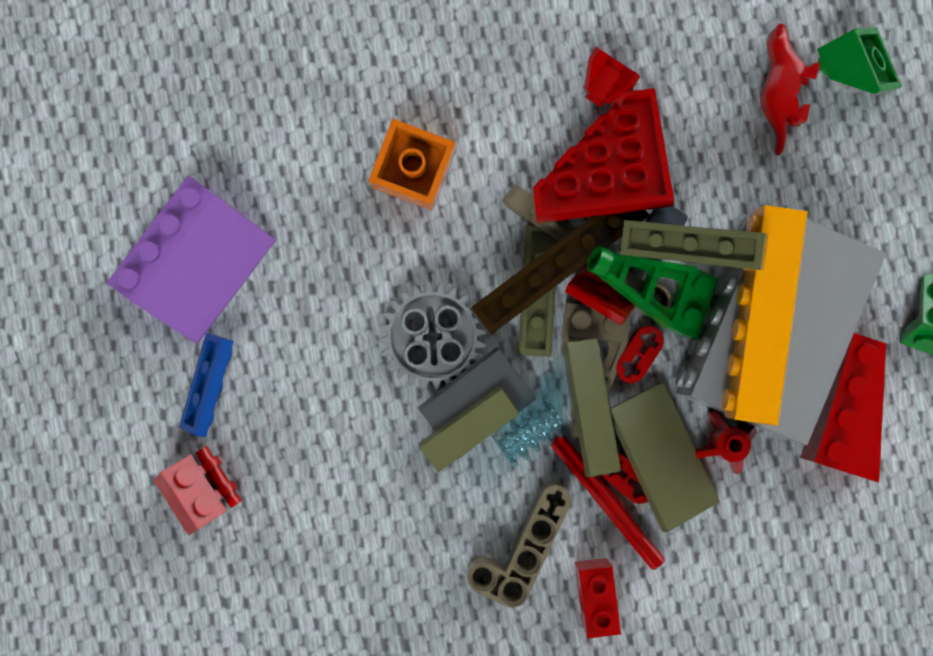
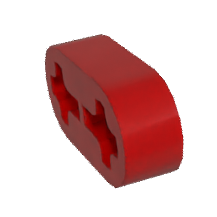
[616,326,664,383]
[602,453,648,504]

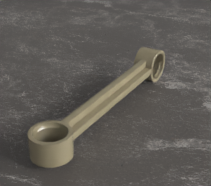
[502,184,671,316]

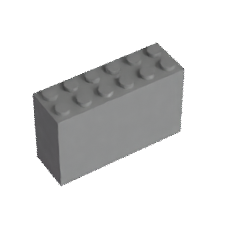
[675,204,887,445]

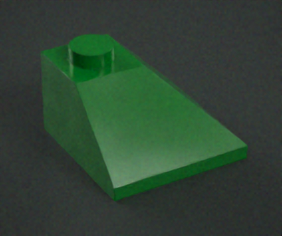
[817,28,902,94]

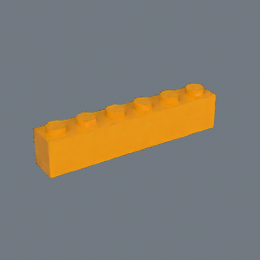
[722,205,808,426]

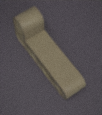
[467,481,571,608]

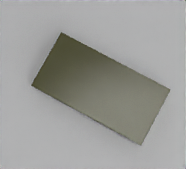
[610,382,720,532]

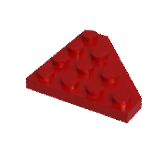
[533,88,674,223]

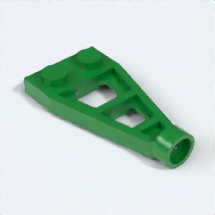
[587,246,718,340]

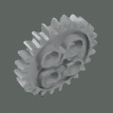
[378,282,486,390]

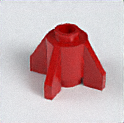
[582,47,640,108]
[695,410,757,474]

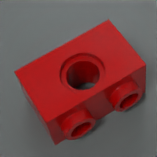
[574,558,621,639]

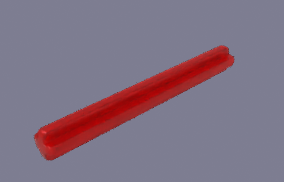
[550,434,665,570]

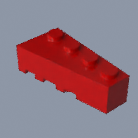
[800,333,887,483]

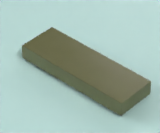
[418,385,520,472]

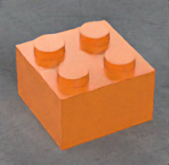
[368,118,456,211]

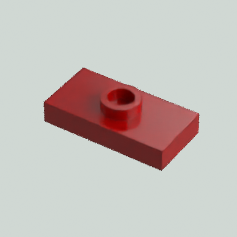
[565,266,636,326]

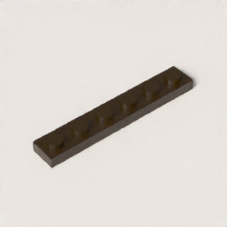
[470,210,650,336]

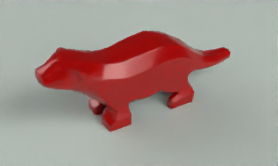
[760,24,820,156]

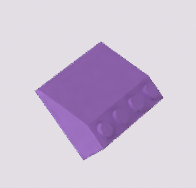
[106,175,276,344]

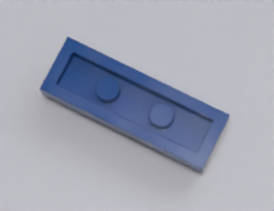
[179,333,234,437]

